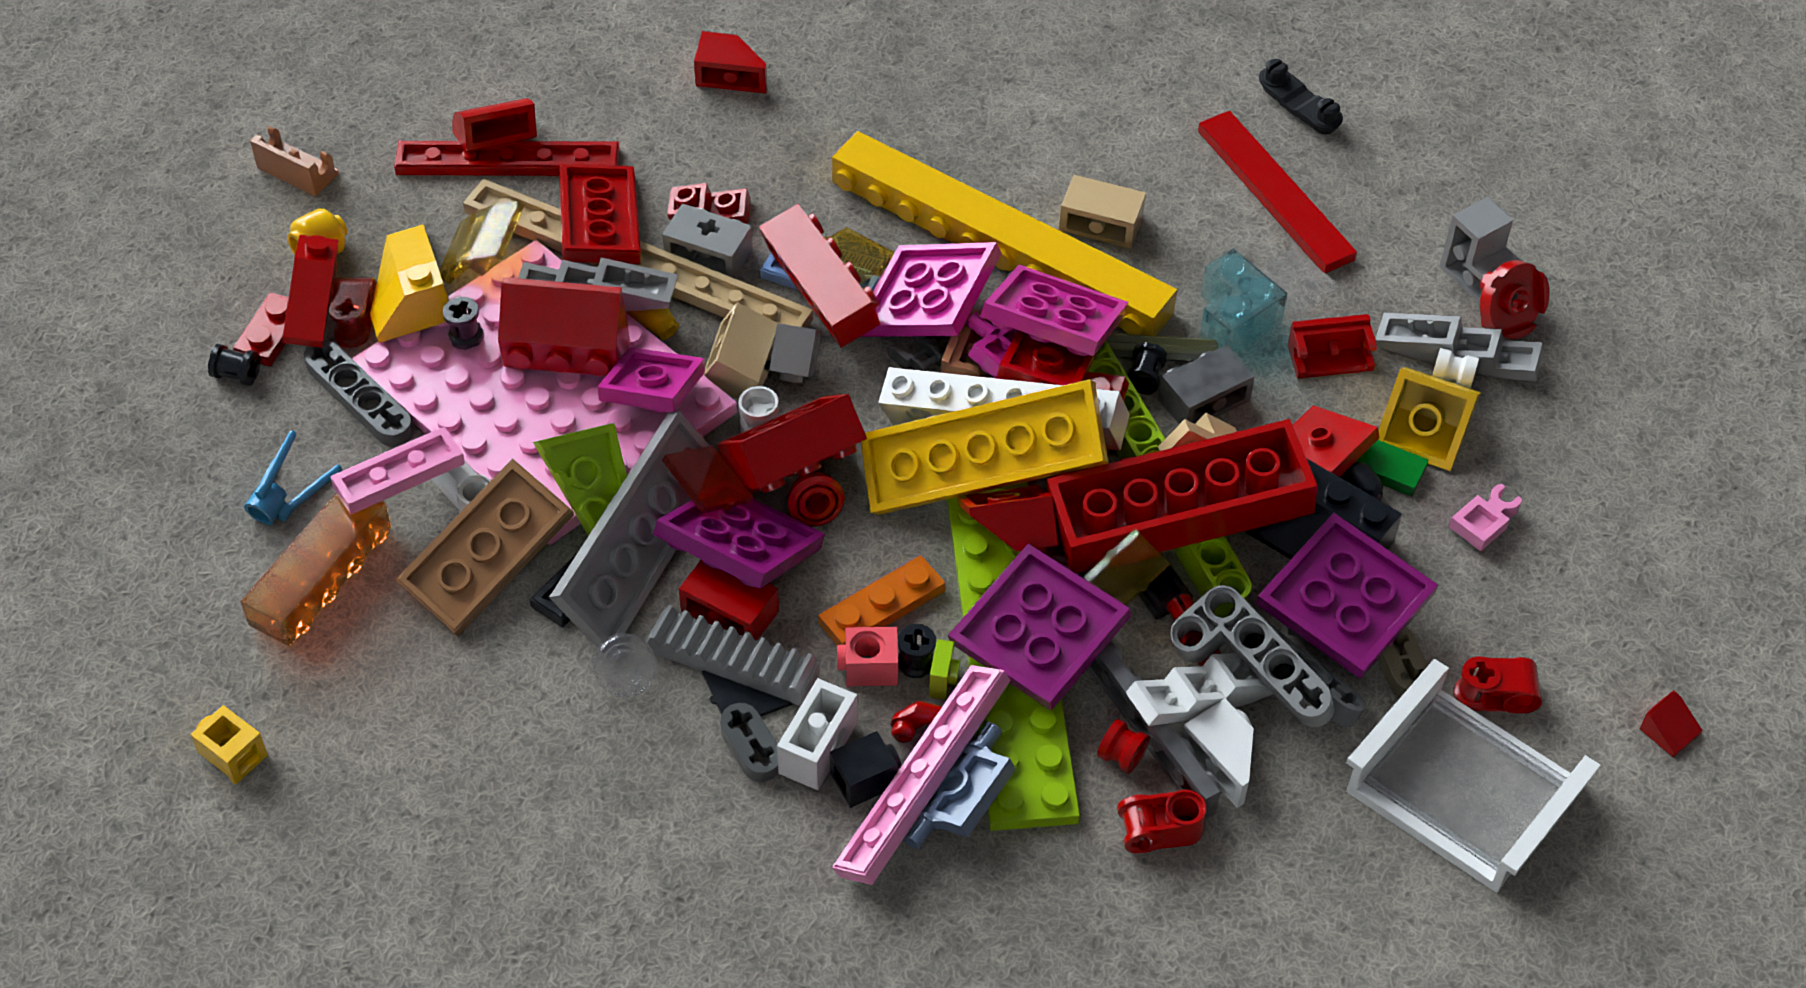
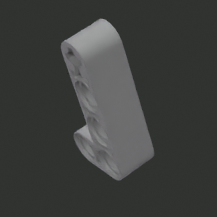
[1170,585,1334,727]

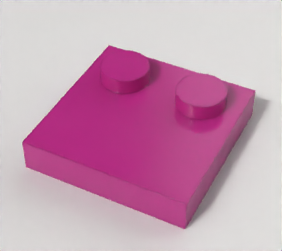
[597,347,705,413]

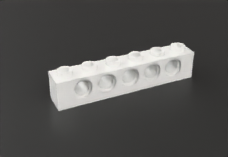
[878,367,1130,451]

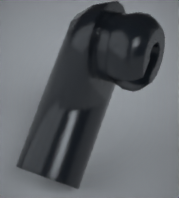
[1340,462,1383,500]

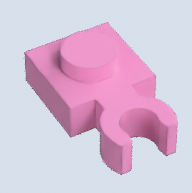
[1449,484,1522,551]

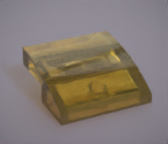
[439,201,525,284]

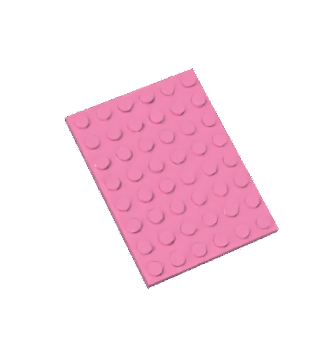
[352,240,738,546]

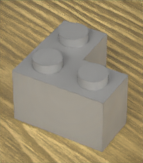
[1439,197,1523,304]

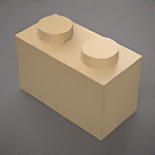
[1059,175,1146,249]
[703,302,777,400]

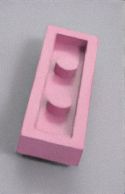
[330,426,465,515]

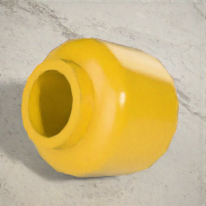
[287,208,348,255]

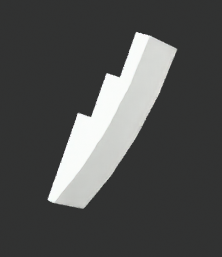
[1126,653,1280,726]

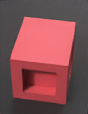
[837,627,898,686]

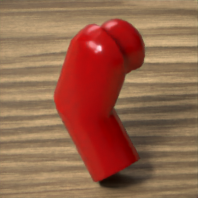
[890,701,942,743]

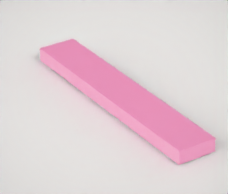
[832,665,1011,885]

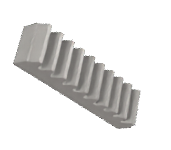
[645,605,820,706]

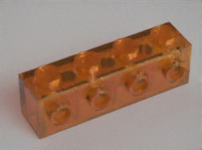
[240,493,392,647]

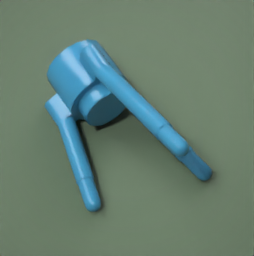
[244,430,342,525]

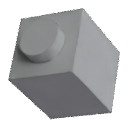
[769,323,822,384]

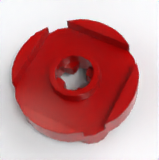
[1480,260,1550,339]

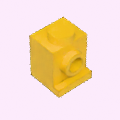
[190,705,268,785]

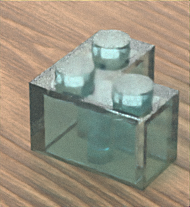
[1200,248,1288,354]

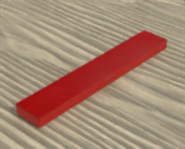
[1198,110,1357,274]
[394,140,620,176]

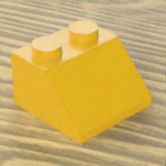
[1378,367,1481,471]

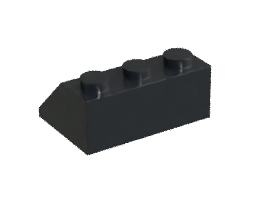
[1246,458,1402,559]

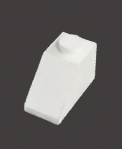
[1182,698,1254,808]

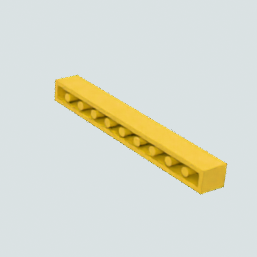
[832,131,1177,336]

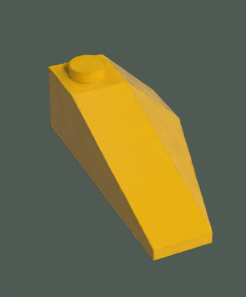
[370,224,449,343]

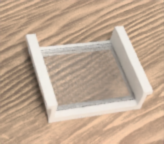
[1346,659,1601,893]

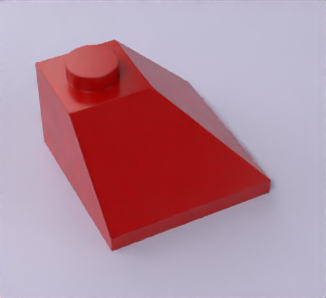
[957,485,1058,554]

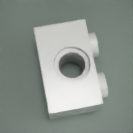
[777,678,858,790]

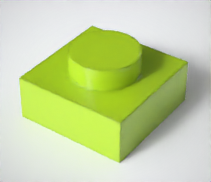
[929,639,961,700]

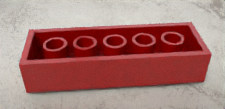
[1047,419,1318,574]

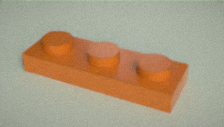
[818,555,946,645]

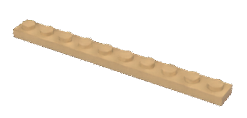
[463,179,813,338]

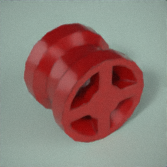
[1097,719,1150,774]

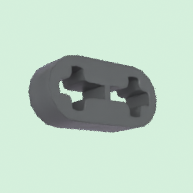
[720,703,779,782]

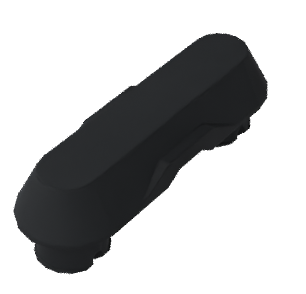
[1259,59,1343,135]

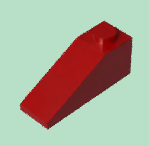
[282,234,339,348]

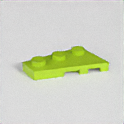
[533,423,627,536]

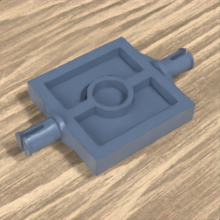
[904,722,1016,850]

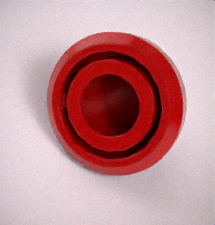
[787,472,845,527]

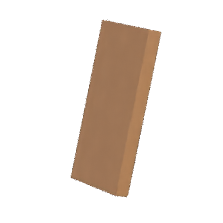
[395,458,575,637]

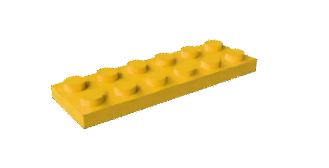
[861,379,1108,515]

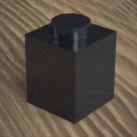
[830,731,901,808]

